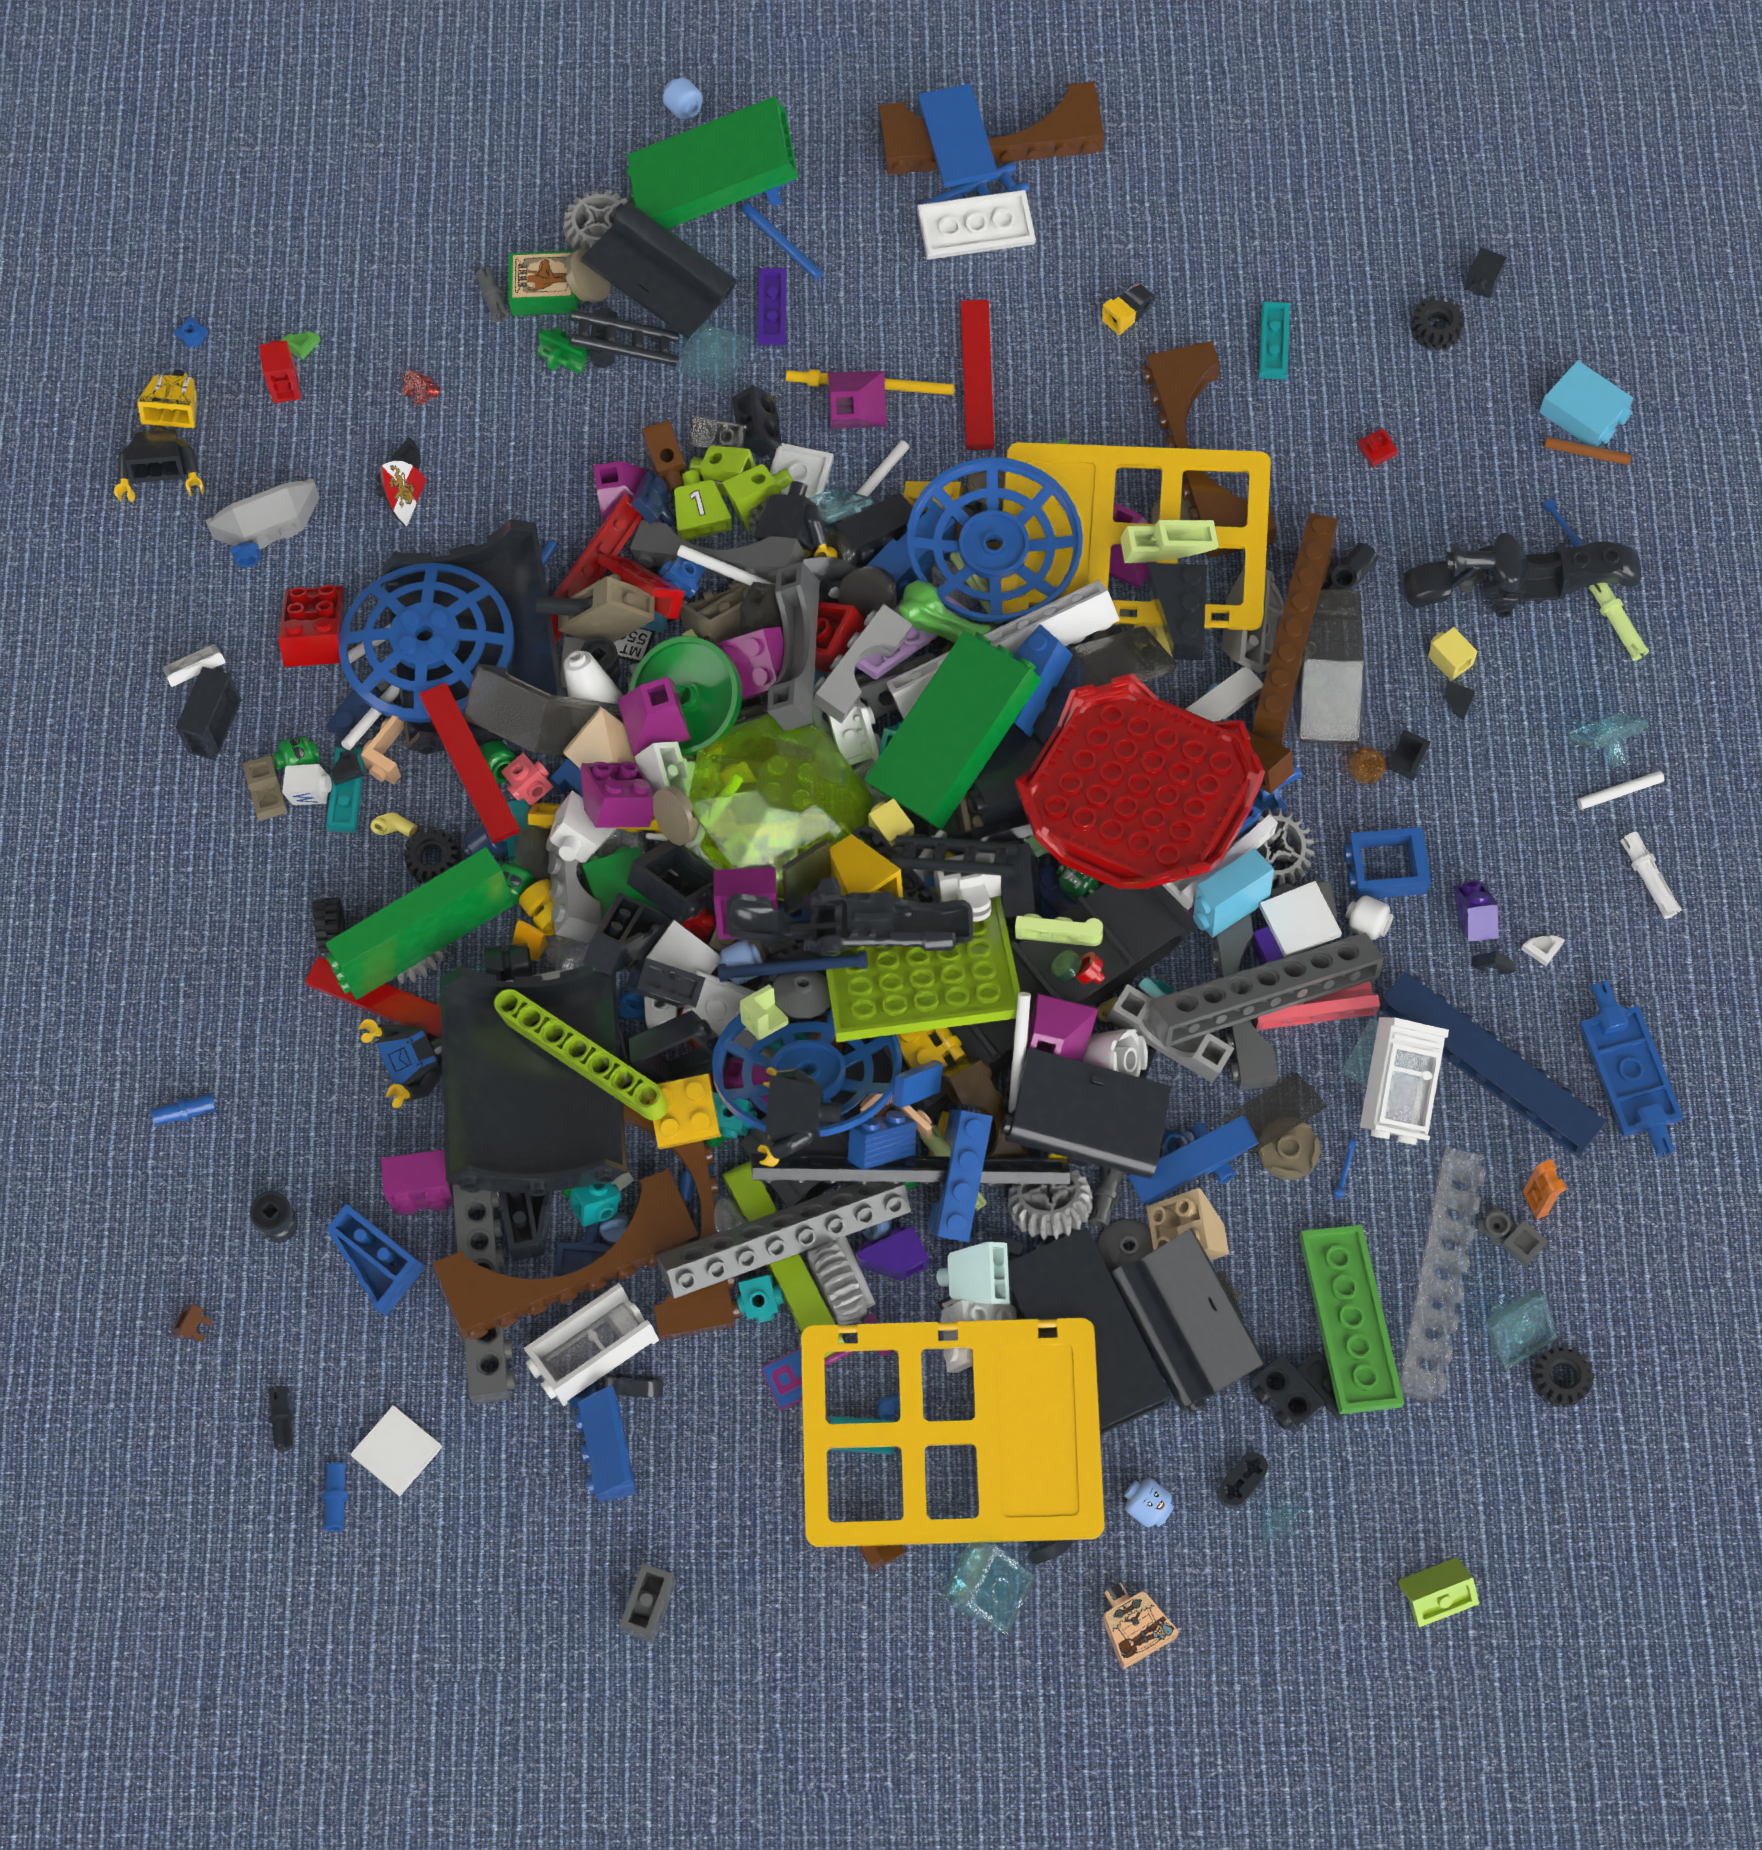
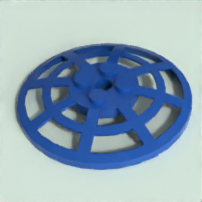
[906,457,1083,623]
[339,563,515,723]
[712,1005,902,1137]

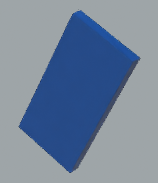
[918,83,998,188]

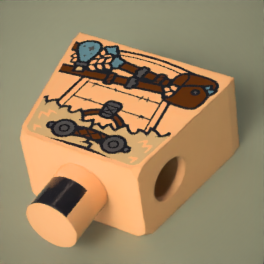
[1103,1583,1179,1670]

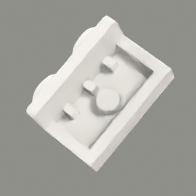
[827,700,881,767]

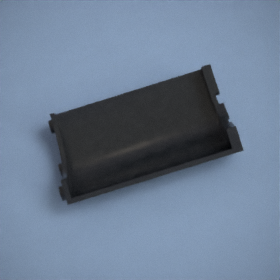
[383,519,565,754]
[440,965,628,1196]

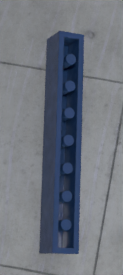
[1379,972,1607,1158]

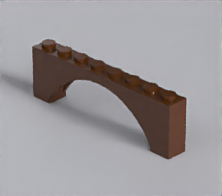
[879,81,1104,175]
[1142,341,1276,558]
[1253,512,1338,746]
[624,1077,740,1341]
[432,1169,699,1340]

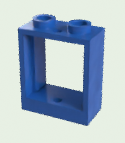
[1343,827,1431,900]

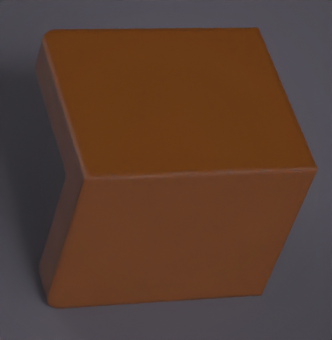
[857,1519,905,1572]

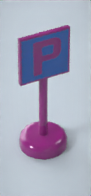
[760,1313,893,1411]

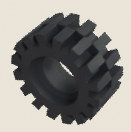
[1411,296,1465,351]
[403,828,461,884]
[313,897,346,954]
[1532,1345,1594,1408]

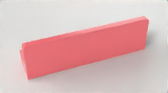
[1253,981,1380,1031]

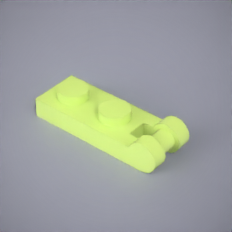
[1015,914,1103,946]

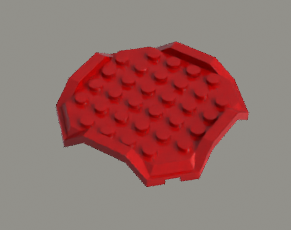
[1015,673,1265,889]

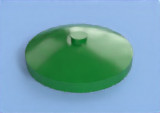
[628,636,742,756]

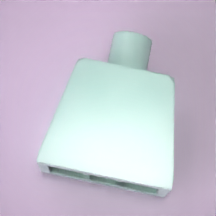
[937,1242,1010,1304]

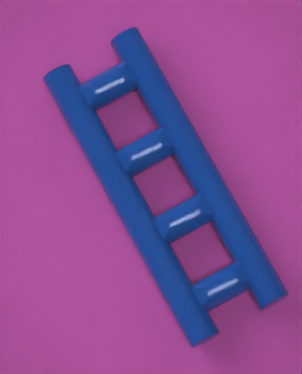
[915,161,1030,211]

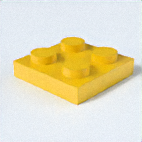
[649,1074,721,1149]

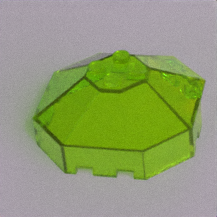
[688,714,872,902]

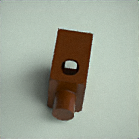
[642,420,685,494]

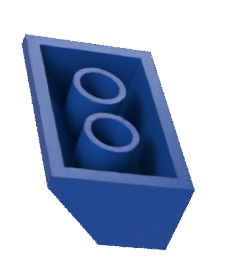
[574,1386,637,1503]

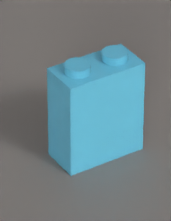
[1539,360,1633,447]
[1193,848,1274,938]

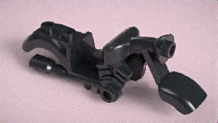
[1404,533,1642,618]
[726,878,973,958]

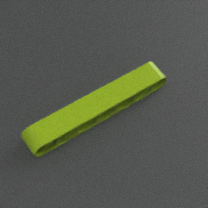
[494,989,669,1120]
[722,1160,845,1358]

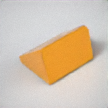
[512,920,548,961]

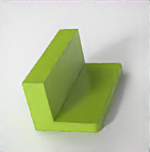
[1398,1558,1479,1628]

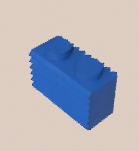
[848,1110,917,1170]

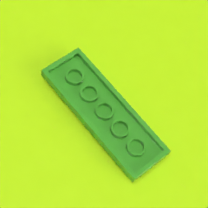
[1299,1225,1404,1415]

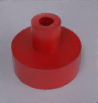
[1072,952,1105,984]

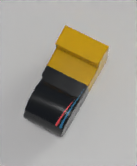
[1102,282,1155,336]

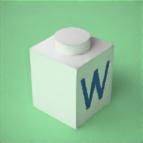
[282,764,332,805]

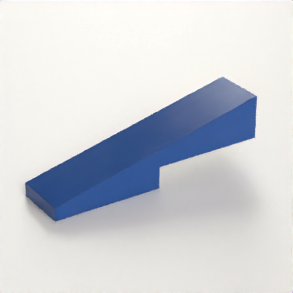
[1128,1115,1259,1205]

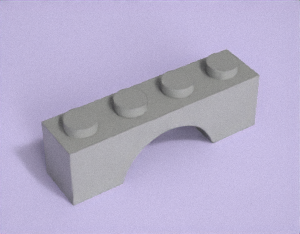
[813,604,913,724]
[546,835,602,943]
[1106,984,1234,1083]

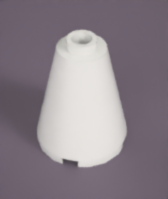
[564,651,624,731]
[1083,1028,1148,1077]

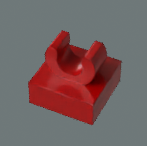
[1357,428,1397,467]

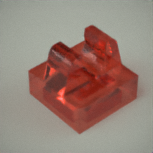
[402,369,442,405]

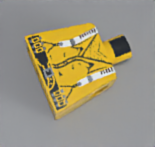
[138,370,197,428]

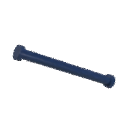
[718,950,868,983]

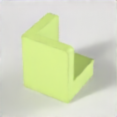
[739,985,789,1040]

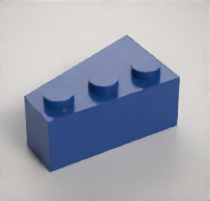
[867,499,955,597]
[1012,624,1073,738]
[326,1204,426,1316]

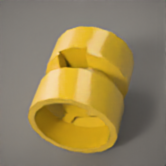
[519,879,555,937]

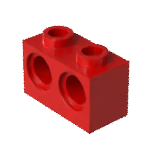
[259,340,302,404]

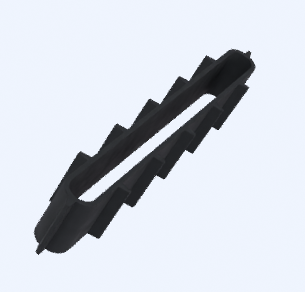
[740,884,1197,1208]

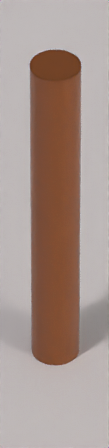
[1544,437,1632,466]

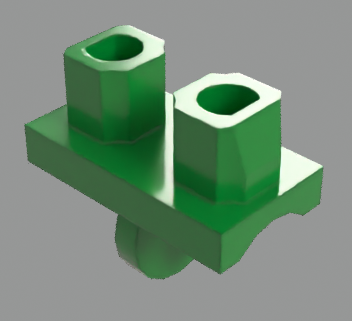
[537,328,589,374]

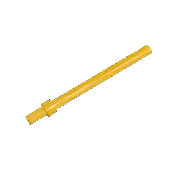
[786,369,955,396]

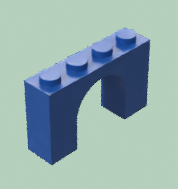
[926,1109,993,1242]

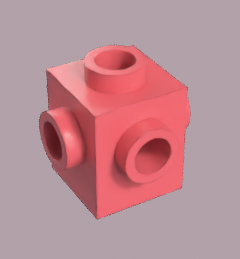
[501,752,553,806]

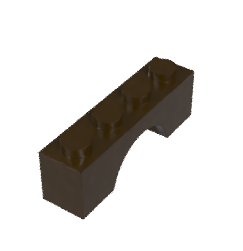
[941,1056,1030,1187]

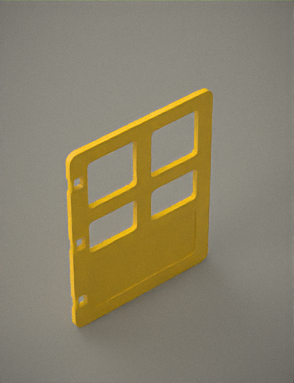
[999,442,1271,631]
[801,1318,1105,1547]

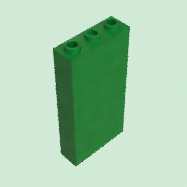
[626,96,799,229]
[864,630,1042,830]
[325,847,513,1000]

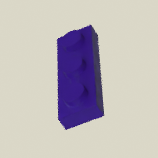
[758,268,787,345]

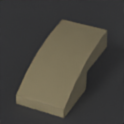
[242,755,288,821]

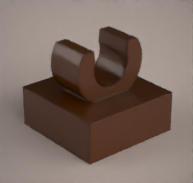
[170,1304,213,1341]

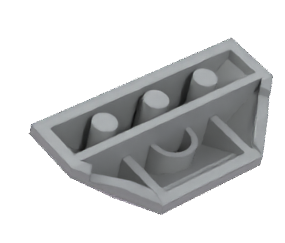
[205,478,320,549]
[1221,566,1284,673]

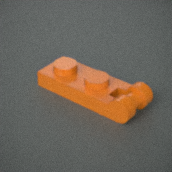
[1522,1159,1567,1219]

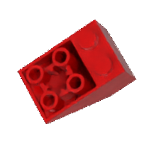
[278,585,344,667]

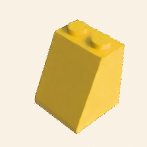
[829,834,903,898]

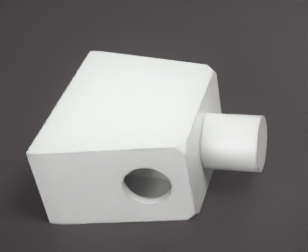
[549,791,616,863]

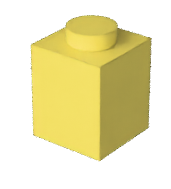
[1428,627,1478,681]
[868,798,914,847]

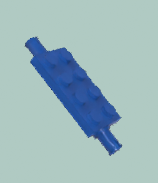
[1579,980,1683,1157]

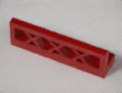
[597,554,685,620]

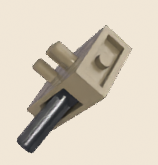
[535,574,655,643]

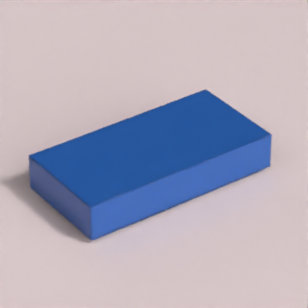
[893,1060,943,1108]

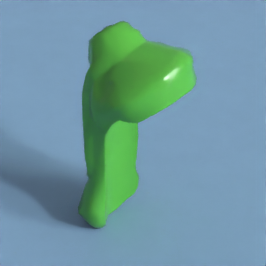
[898,580,994,644]

